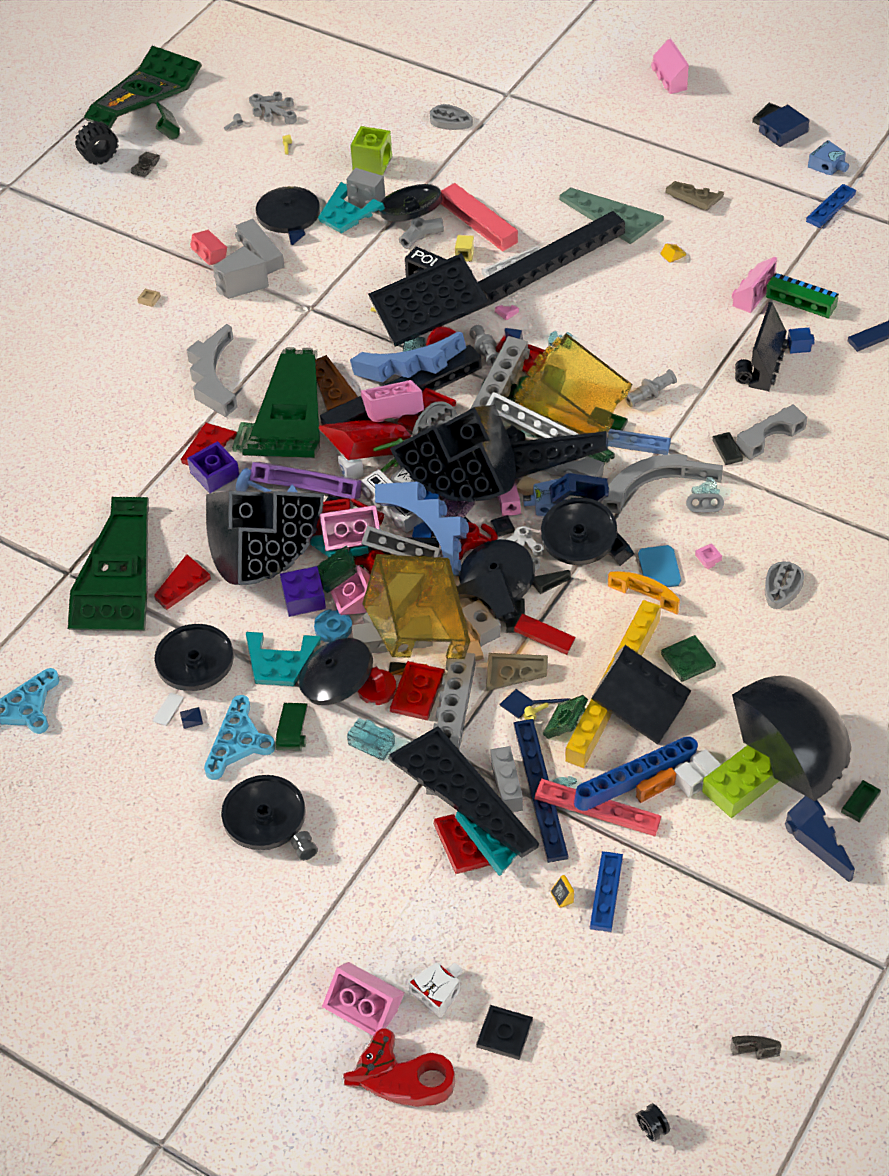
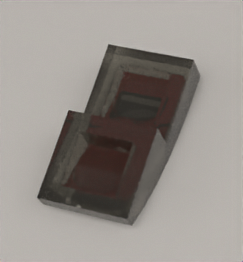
[131,152,160,177]
[730,1035,782,1060]

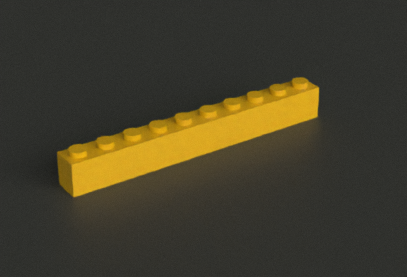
[565,600,661,768]

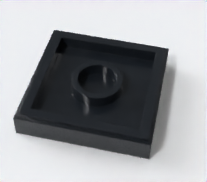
[476,1005,533,1060]

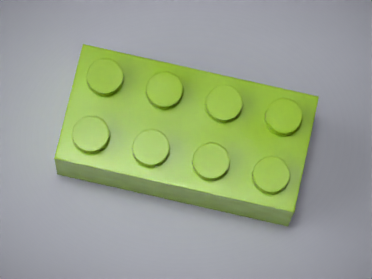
[702,745,780,818]

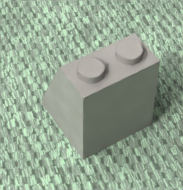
[213,246,269,299]

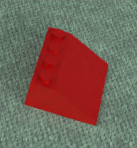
[319,419,411,460]

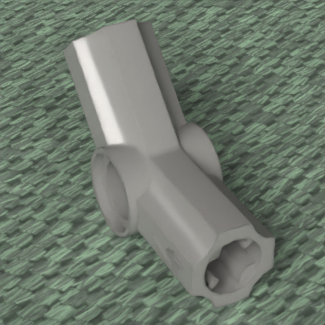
[399,218,444,249]

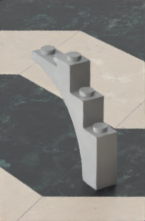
[187,324,238,417]

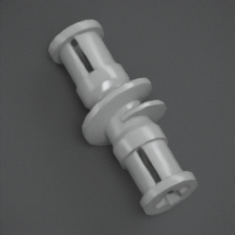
[469,325,499,367]
[624,369,677,407]

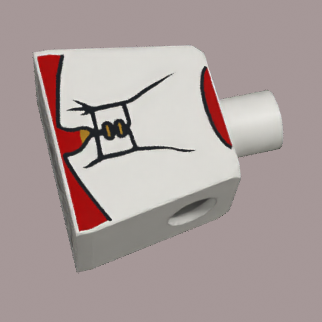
[408,962,463,1018]

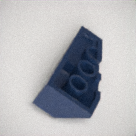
[785,796,855,882]

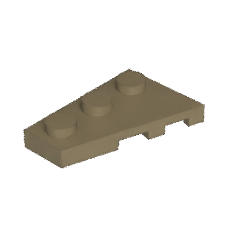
[665,181,724,211]
[486,653,548,692]

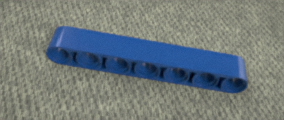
[574,736,698,811]

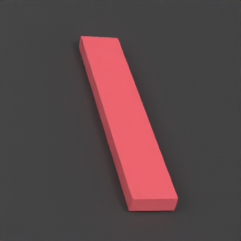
[535,779,662,836]

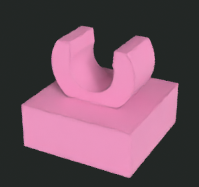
[695,543,722,569]

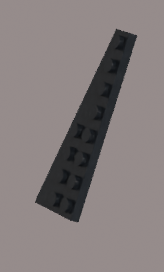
[511,431,609,479]
[388,726,539,858]

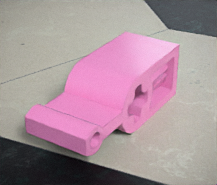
[498,483,521,517]

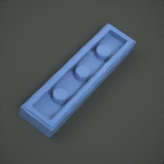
[599,428,671,455]

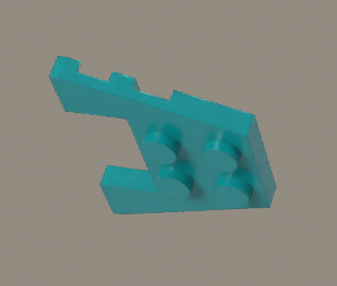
[318,182,385,233]
[246,632,321,687]

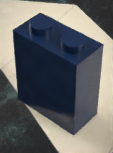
[759,104,810,147]

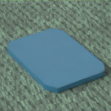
[638,545,681,587]

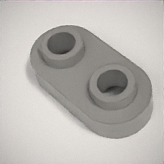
[686,493,724,512]

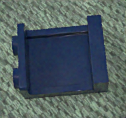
[550,473,609,504]

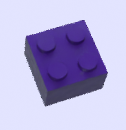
[187,441,240,494]
[280,566,326,617]

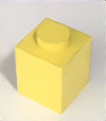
[455,235,474,262]

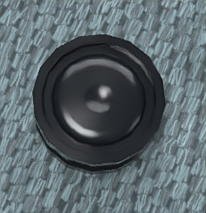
[636,1103,670,1142]

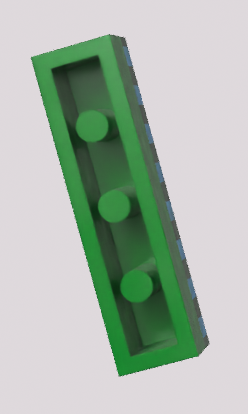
[766,272,839,319]

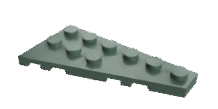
[559,187,664,244]

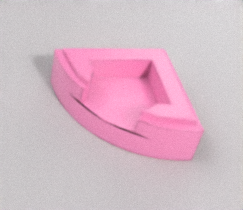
[495,305,519,320]

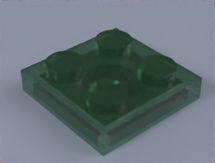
[317,545,357,593]
[661,635,716,682]
[543,695,589,739]

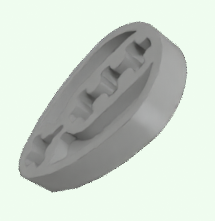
[430,104,473,130]
[412,402,458,436]
[765,561,804,609]

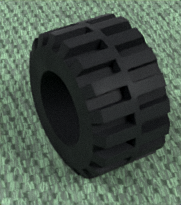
[75,121,119,165]

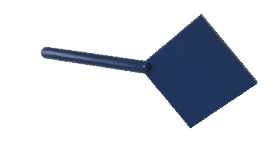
[499,689,571,719]

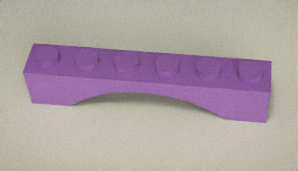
[250,462,362,499]

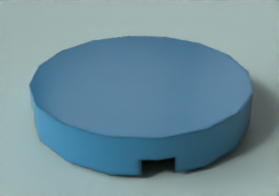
[314,609,352,643]

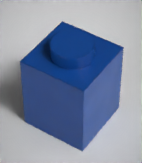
[787,327,815,354]

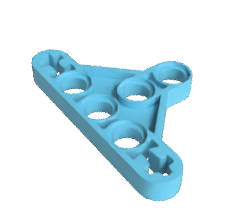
[0,668,59,734]
[204,695,275,780]

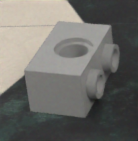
[459,600,501,647]

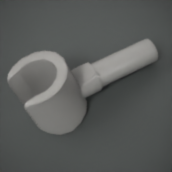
[224,113,243,131]

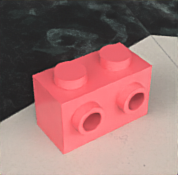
[190,230,227,265]

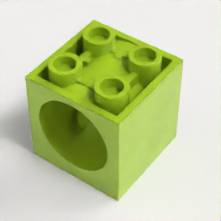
[350,126,393,176]

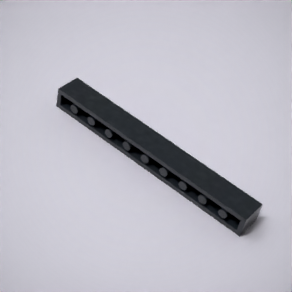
[478,211,625,306]
[320,344,482,425]

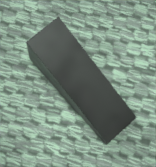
[532,570,571,594]

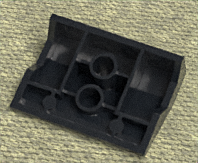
[749,302,789,392]
[591,645,692,745]

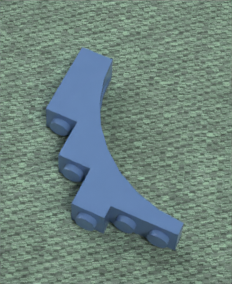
[350,331,466,382]
[375,482,469,576]

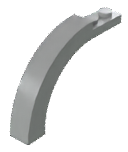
[603,454,723,514]

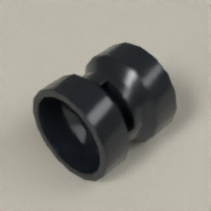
[735,359,753,384]

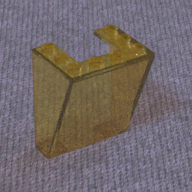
[514,333,633,434]
[362,554,471,659]

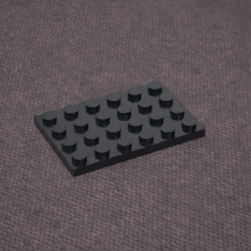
[368,253,489,347]

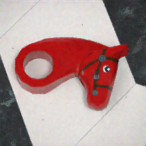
[343,1028,455,1107]

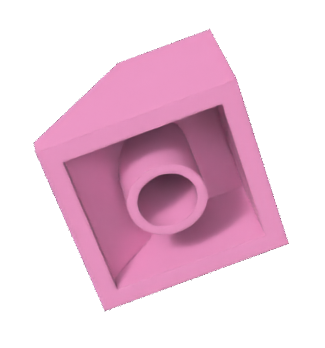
[328,565,380,615]

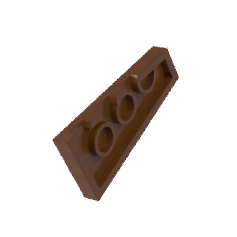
[315,355,358,411]

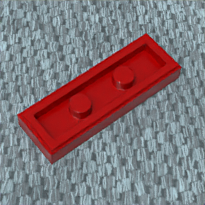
[514,613,576,655]

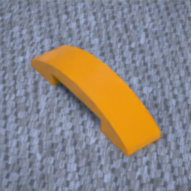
[608,571,680,614]

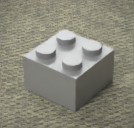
[346,168,386,213]

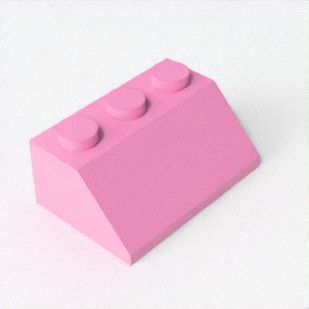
[651,39,689,94]
[732,257,777,313]
[361,380,424,422]
[320,505,380,551]
[322,962,405,1035]

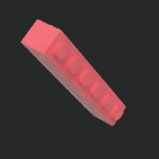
[440,183,518,251]

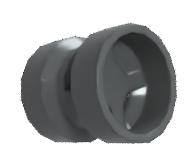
[290,831,318,861]

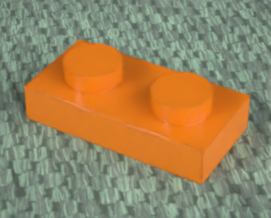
[636,767,676,803]

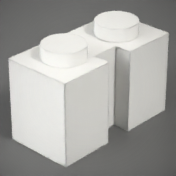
[674,749,721,798]

